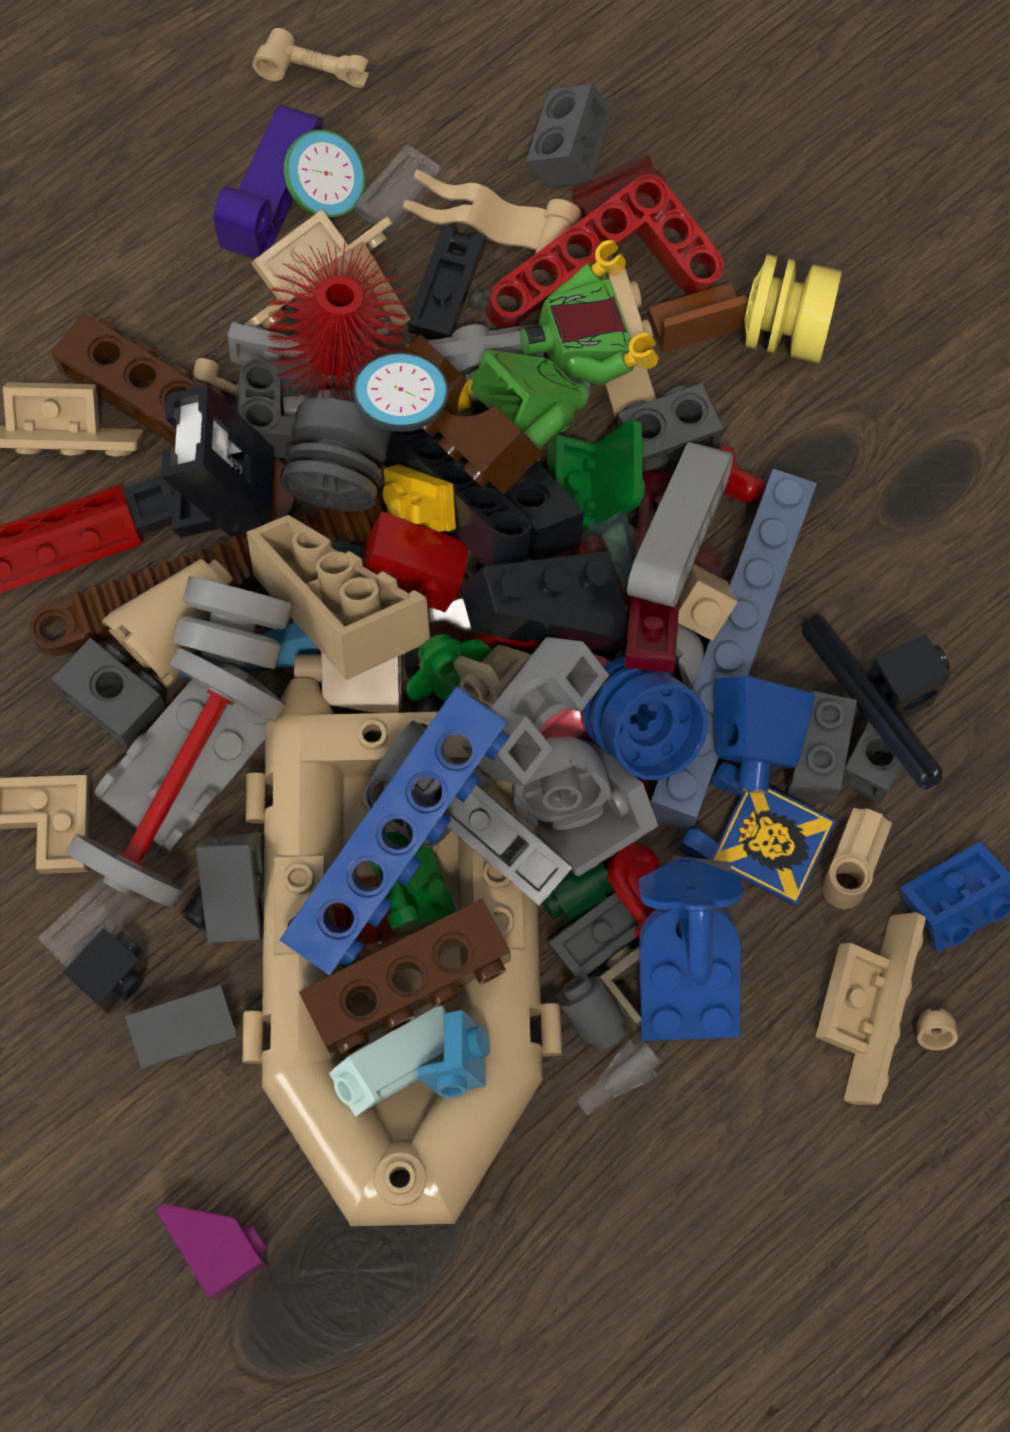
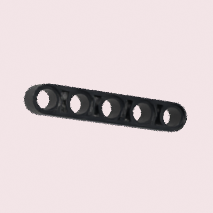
[384,423,531,566]

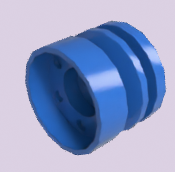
[580,656,708,780]

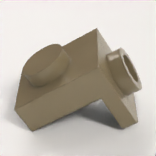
[453,644,532,704]

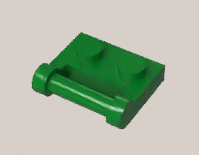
[370,831,456,932]

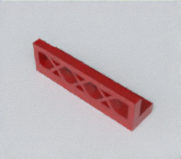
[0,484,142,594]

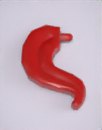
[607,842,659,937]

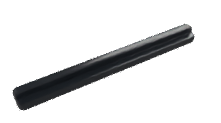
[801,614,943,790]

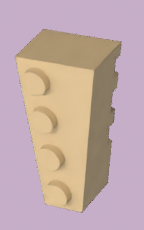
[247,515,430,680]

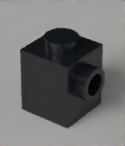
[63,928,147,1013]

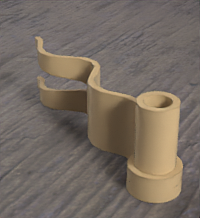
[402,170,581,254]

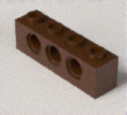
[51,312,229,446]
[299,898,511,1055]

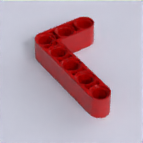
[486,174,724,329]

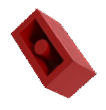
[362,511,469,613]

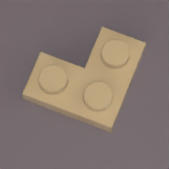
[0,775,90,874]

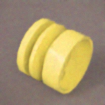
[744,254,842,364]

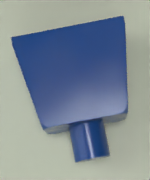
[714,676,815,793]

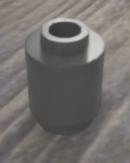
[558,974,627,1051]

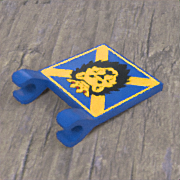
[679,763,836,906]

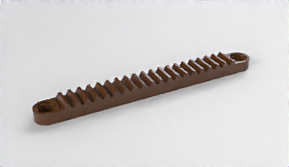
[29,490,392,656]

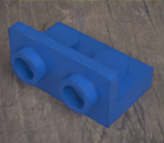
[900,841,1010,953]

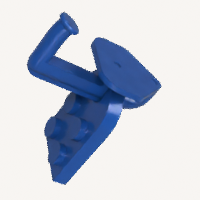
[639,858,743,1041]

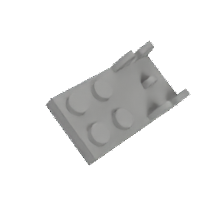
[95,658,280,855]

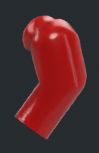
[716,446,766,503]

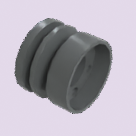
[280,398,392,512]

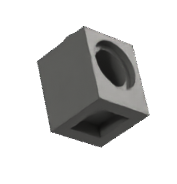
[842,722,902,804]

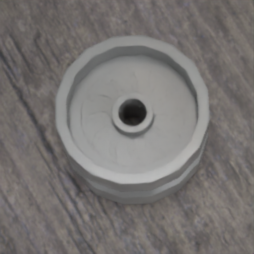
[172,576,293,669]

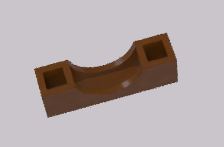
[402,334,544,495]

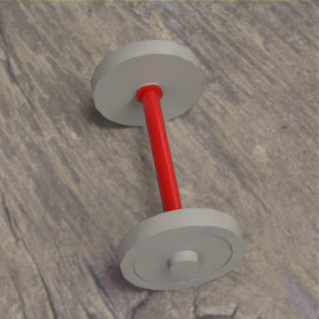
[66,648,285,908]

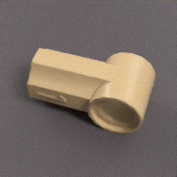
[822,808,892,909]

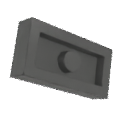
[548,893,639,978]

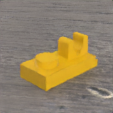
[383,464,456,532]

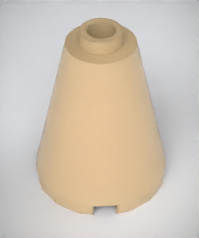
[101,559,233,688]

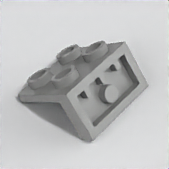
[535,741,658,876]

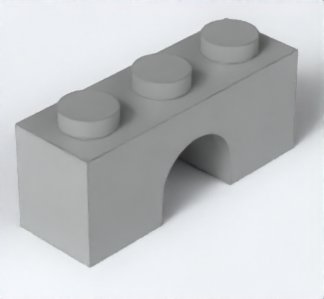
[461,637,609,786]

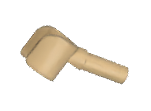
[193,358,237,397]

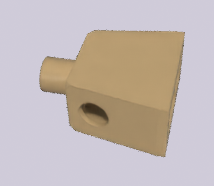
[294,652,402,713]

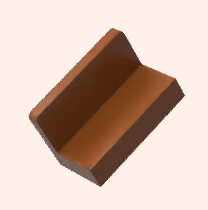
[647,283,748,353]

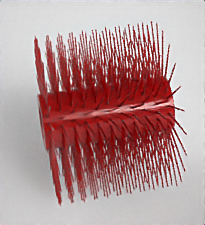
[267,241,410,404]

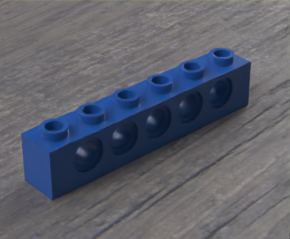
[279,685,510,975]

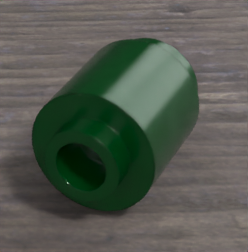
[542,863,614,923]

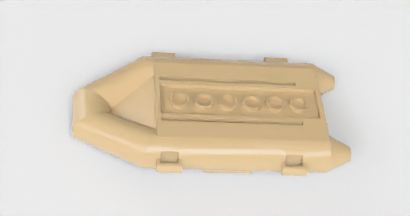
[242,677,562,1226]

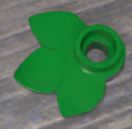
[406,634,492,702]

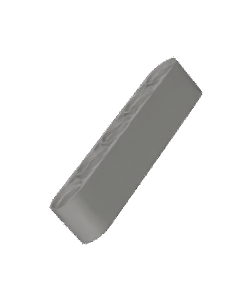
[627,442,734,607]

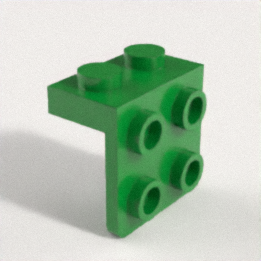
[547,419,645,535]

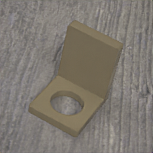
[600,946,642,1032]

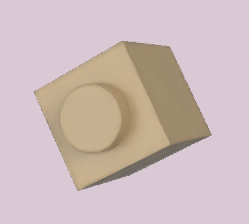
[678,564,738,641]

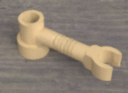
[252,28,369,88]

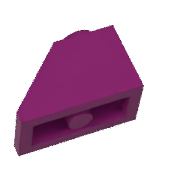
[156,1204,268,1301]

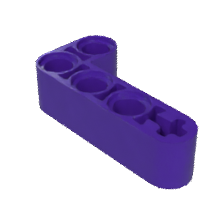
[213,105,323,259]

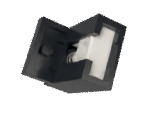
[161,384,274,538]

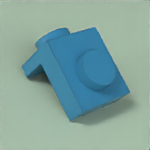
[418,1010,490,1098]

